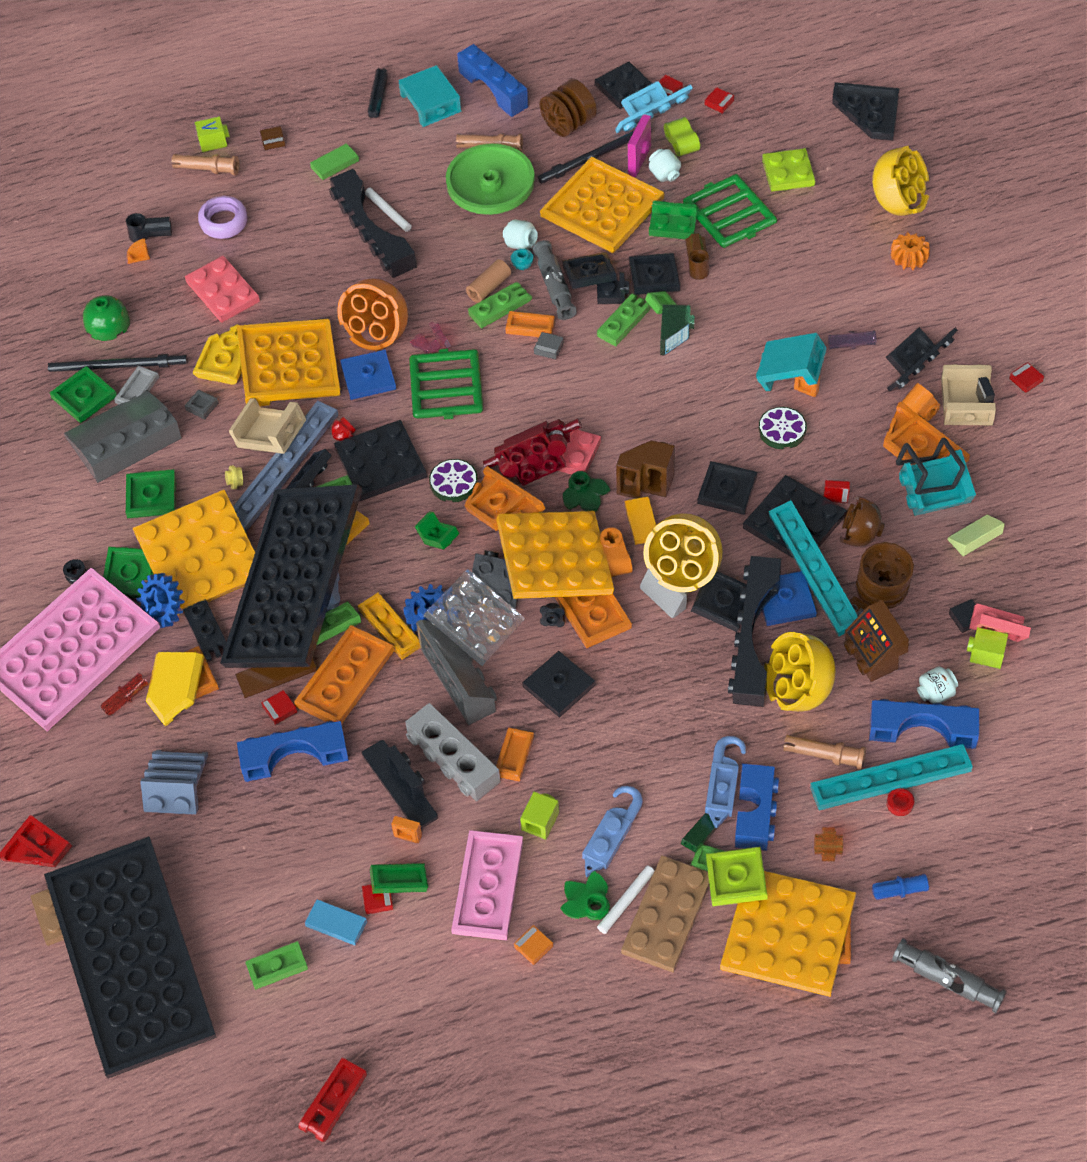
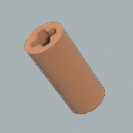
[466,259,511,303]

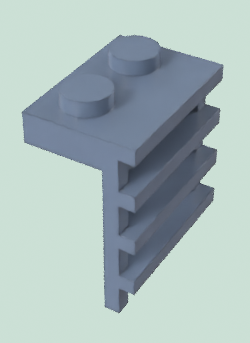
[140,750,208,815]

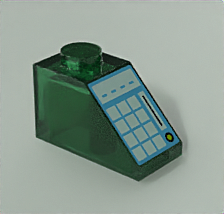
[660,304,695,355]

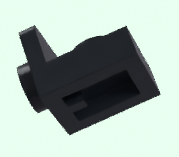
[597,272,629,305]

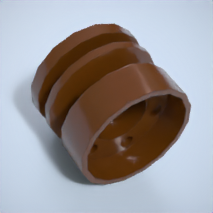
[539,78,597,137]
[855,542,914,609]

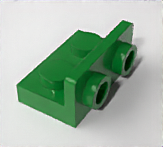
[649,201,697,239]

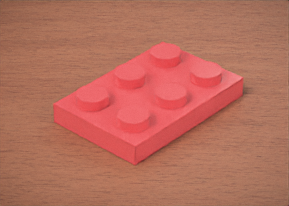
[185,256,260,323]

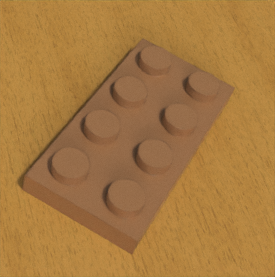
[621,855,710,973]

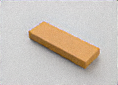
[358,592,420,660]

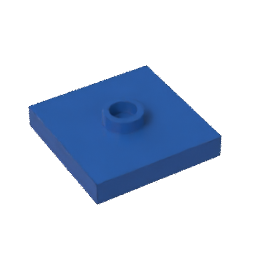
[340,350,396,400]
[762,571,817,626]

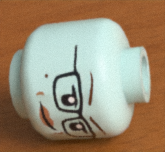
[917,666,958,704]

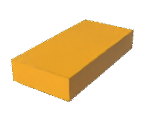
[624,497,656,545]

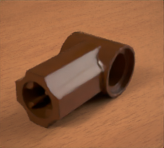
[685,233,709,280]

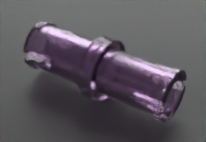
[828,330,877,350]

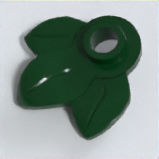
[563,471,610,512]

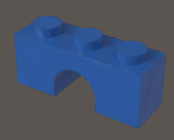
[734,763,779,851]

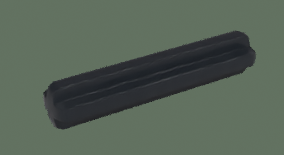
[367,68,387,118]

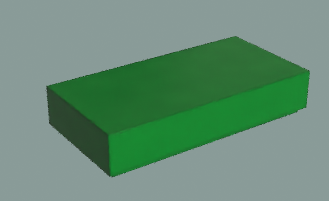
[370,863,428,893]

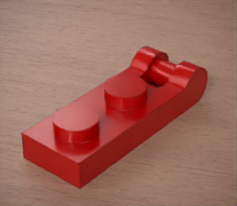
[298,1057,367,1143]

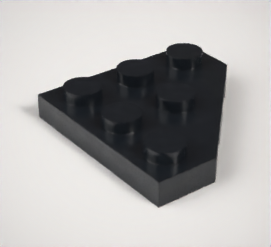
[832,82,900,141]

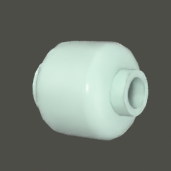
[649,149,681,182]
[503,219,538,250]

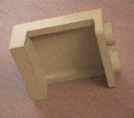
[941,364,996,426]
[229,398,306,454]

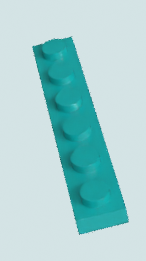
[769,501,858,637]
[810,744,973,811]

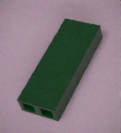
[681,813,719,853]

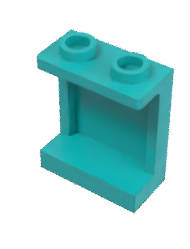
[398,65,461,127]
[756,332,827,391]
[899,449,976,516]

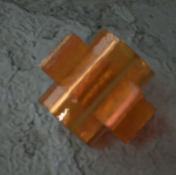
[814,827,843,862]

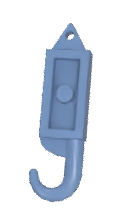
[705,736,746,829]
[582,786,643,877]

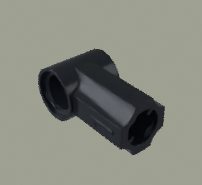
[126,213,172,243]

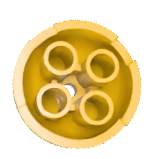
[872,146,929,216]
[644,513,723,592]
[764,632,836,712]

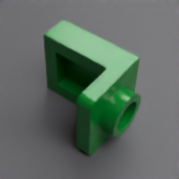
[415,511,460,550]

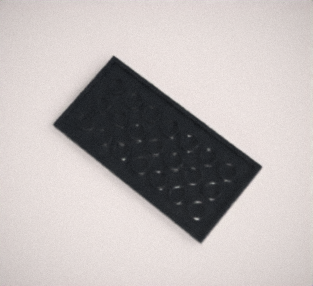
[220,484,362,668]
[44,836,217,1079]

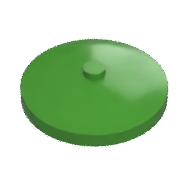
[446,144,535,214]

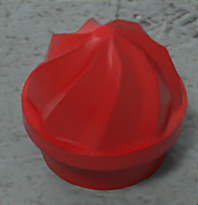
[331,417,356,441]

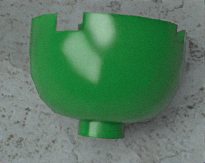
[83,295,130,341]

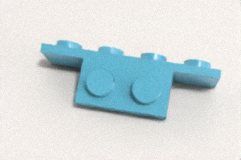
[615,81,693,133]

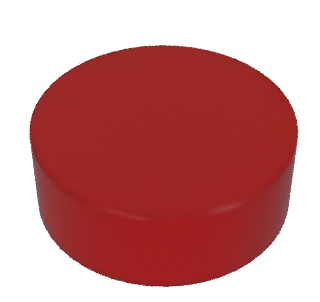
[886,788,914,816]

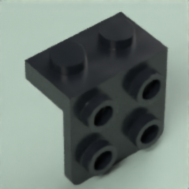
[466,550,518,612]

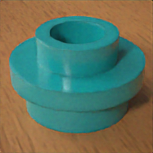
[511,249,533,270]

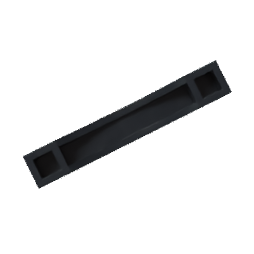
[329,169,417,278]
[728,556,781,707]

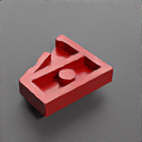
[0,815,72,867]

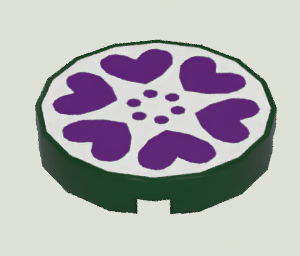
[759,407,806,449]
[429,459,478,502]

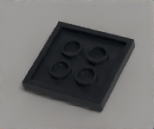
[334,419,427,502]
[743,475,847,559]

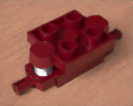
[483,418,582,486]

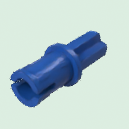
[872,874,929,900]

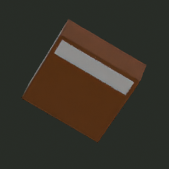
[260,126,285,151]

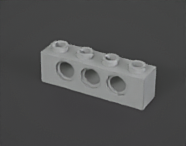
[405,703,500,802]

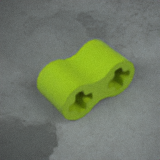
[664,117,700,157]

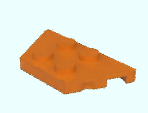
[883,401,970,465]
[464,466,546,531]

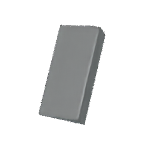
[640,568,687,618]

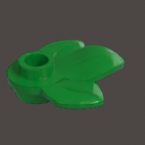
[560,871,610,920]

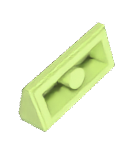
[947,515,1005,556]

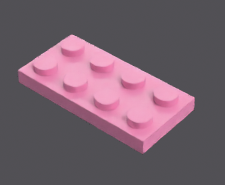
[452,830,523,940]

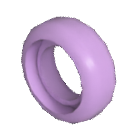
[198,196,247,239]

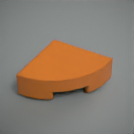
[127,238,150,264]

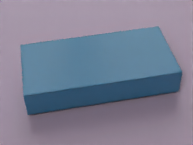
[305,900,367,946]

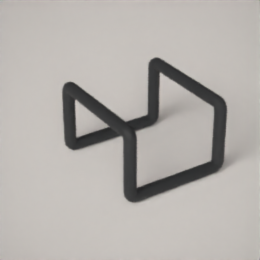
[895,438,965,495]

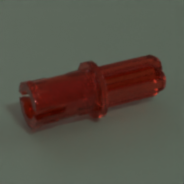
[101,672,149,716]

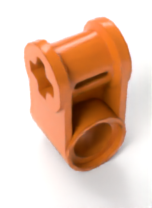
[902,383,940,421]
[600,528,632,577]

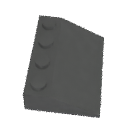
[64,390,182,483]

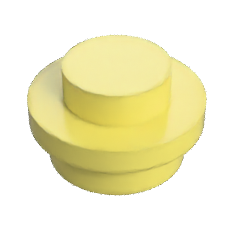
[225,465,243,490]

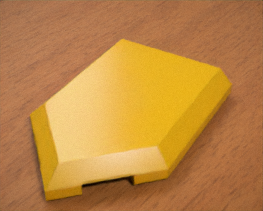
[193,324,242,385]
[146,652,204,727]

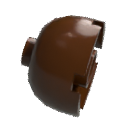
[840,496,885,547]

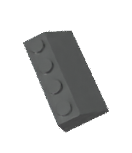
[416,620,497,726]

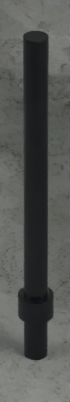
[538,128,652,184]
[48,354,188,372]

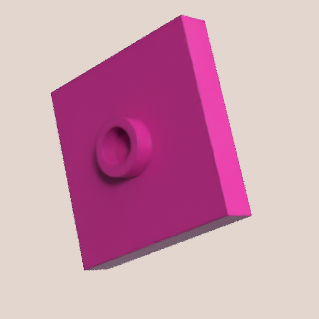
[628,114,651,178]

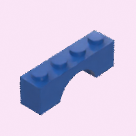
[457,44,528,117]
[869,699,979,749]
[237,721,349,782]

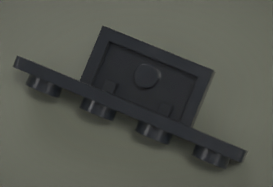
[886,327,958,391]
[362,740,438,829]

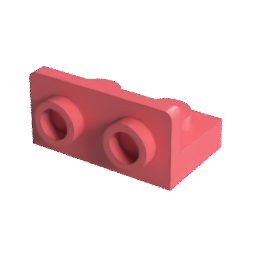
[558,429,601,475]
[970,604,1031,642]

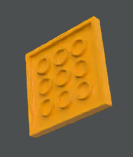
[540,157,664,254]
[237,319,340,403]
[133,489,255,615]
[497,511,614,599]
[720,871,856,997]

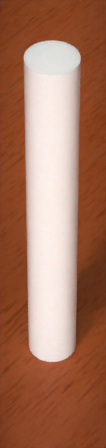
[365,188,412,232]
[597,866,654,934]

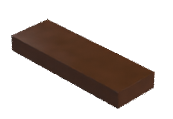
[235,659,317,698]

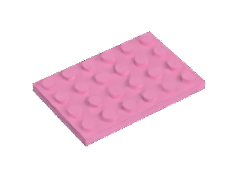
[0,568,160,731]

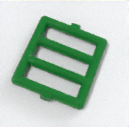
[683,174,777,248]
[409,349,484,420]

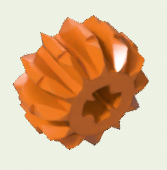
[891,232,930,270]

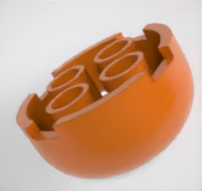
[337,278,408,350]

